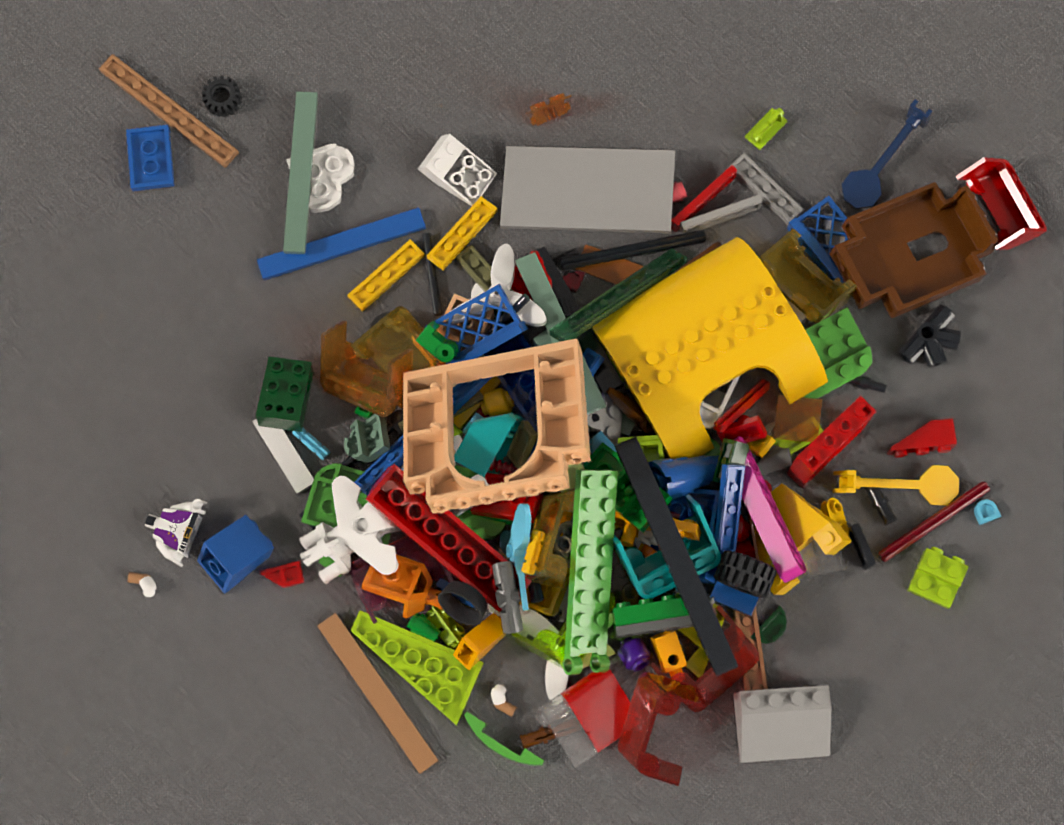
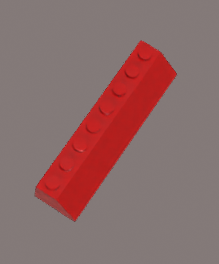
[365,464,532,613]

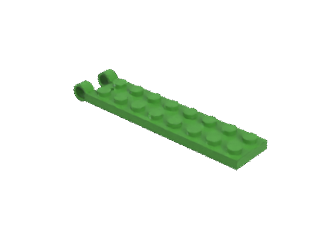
[563,469,618,675]

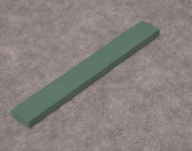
[283,92,318,254]
[515,252,606,415]

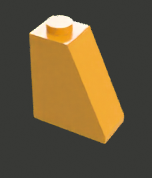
[453,612,506,670]

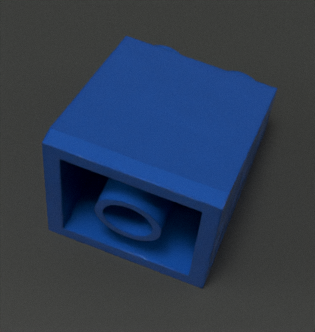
[197,515,274,594]

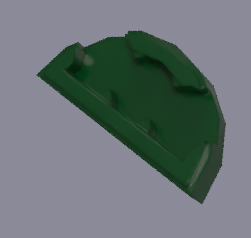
[750,605,787,644]

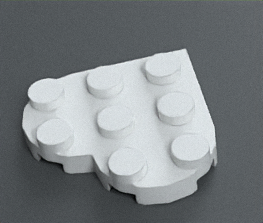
[286,144,355,213]

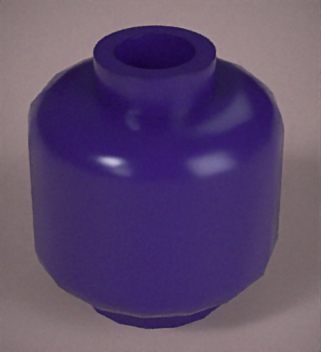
[617,637,651,672]

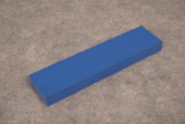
[714,464,745,554]

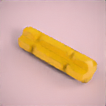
[521,530,545,575]

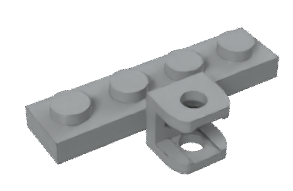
[587,381,626,445]

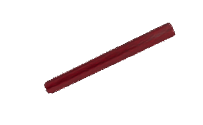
[878,481,990,562]

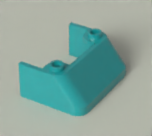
[454,413,527,477]
[613,494,721,599]

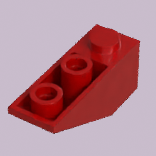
[887,418,957,458]

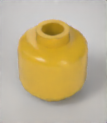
[481,388,515,417]

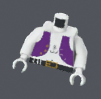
[145,499,207,567]

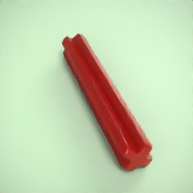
[713,379,770,433]

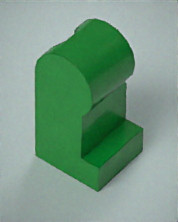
[415,320,459,362]

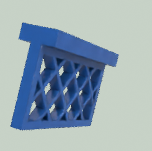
[787,196,848,294]
[425,284,528,364]

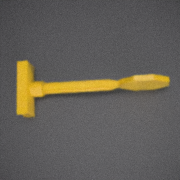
[832,465,959,505]

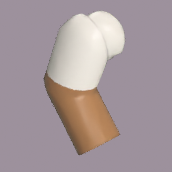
[128,572,157,597]
[491,684,517,717]

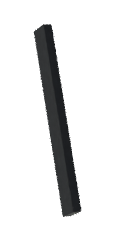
[525,246,624,396]

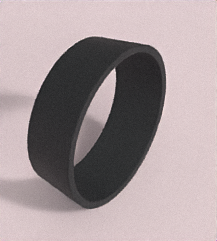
[438,581,487,626]

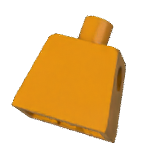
[649,630,687,684]

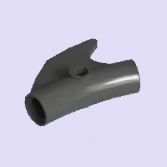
[752,422,792,476]
[492,561,523,634]

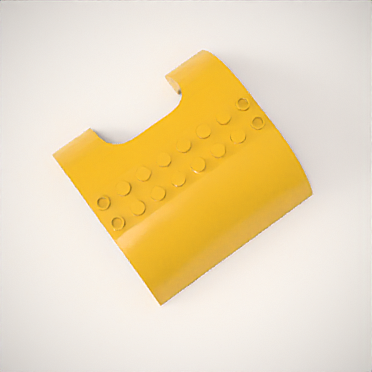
[589,237,828,459]

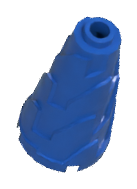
[648,455,719,502]

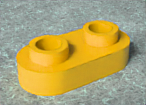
[821,498,849,536]

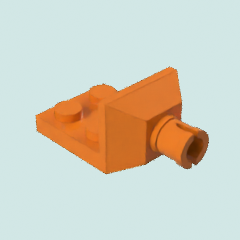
[361,554,443,618]

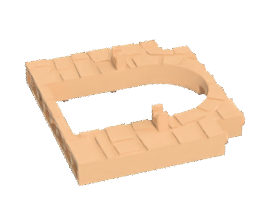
[403,339,591,513]

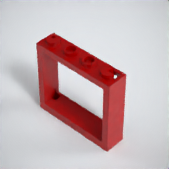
[786,395,877,489]

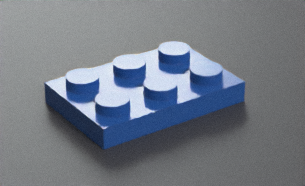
[126,125,174,191]

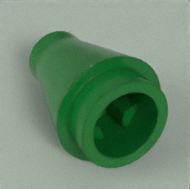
[407,613,442,642]

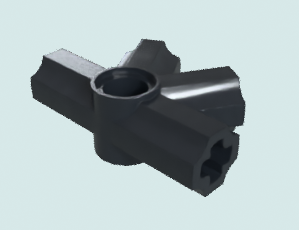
[898,304,961,368]

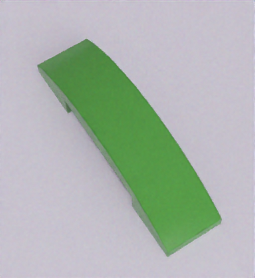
[464,712,544,766]

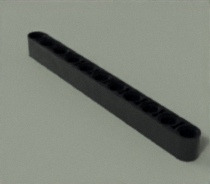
[614,437,738,676]

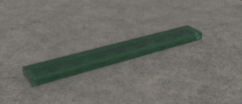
[549,248,687,342]

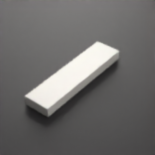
[252,419,314,495]

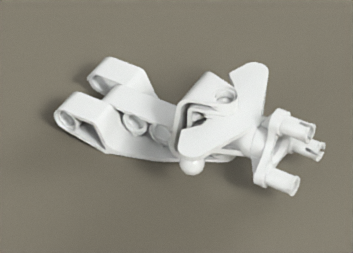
[299,435,488,584]

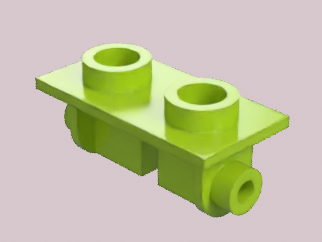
[744,108,788,150]
[426,606,465,649]

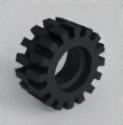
[202,75,242,117]

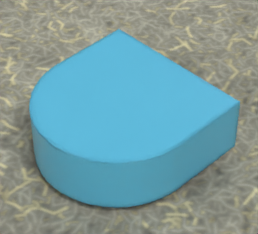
[974,499,1001,526]

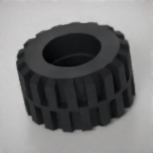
[714,550,777,598]

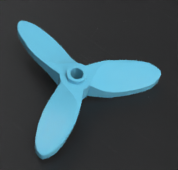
[500,503,531,610]

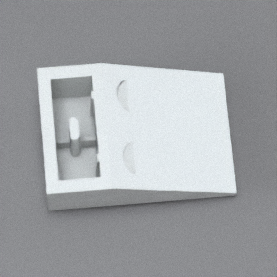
[418,134,498,206]

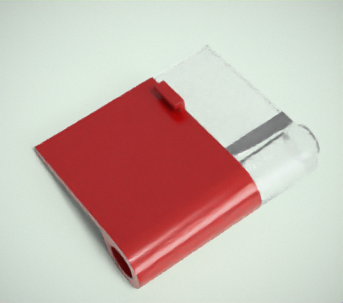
[536,669,642,768]

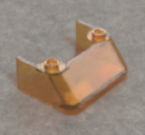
[320,320,413,417]

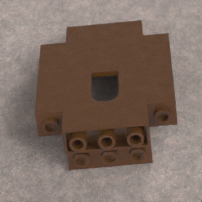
[829,182,999,319]

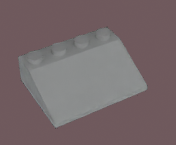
[733,685,831,763]

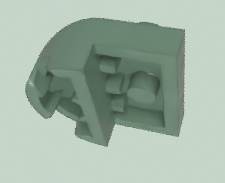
[344,411,390,462]

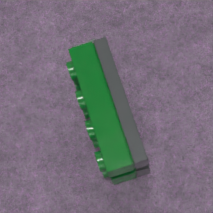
[612,595,717,639]

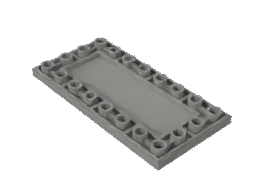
[500,146,675,234]

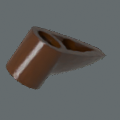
[606,387,655,435]

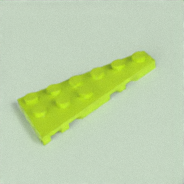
[351,610,484,726]

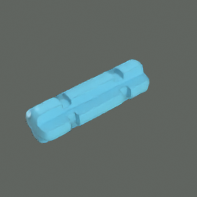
[292,428,330,460]

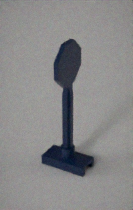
[842,99,932,209]

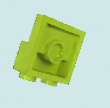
[907,547,969,609]

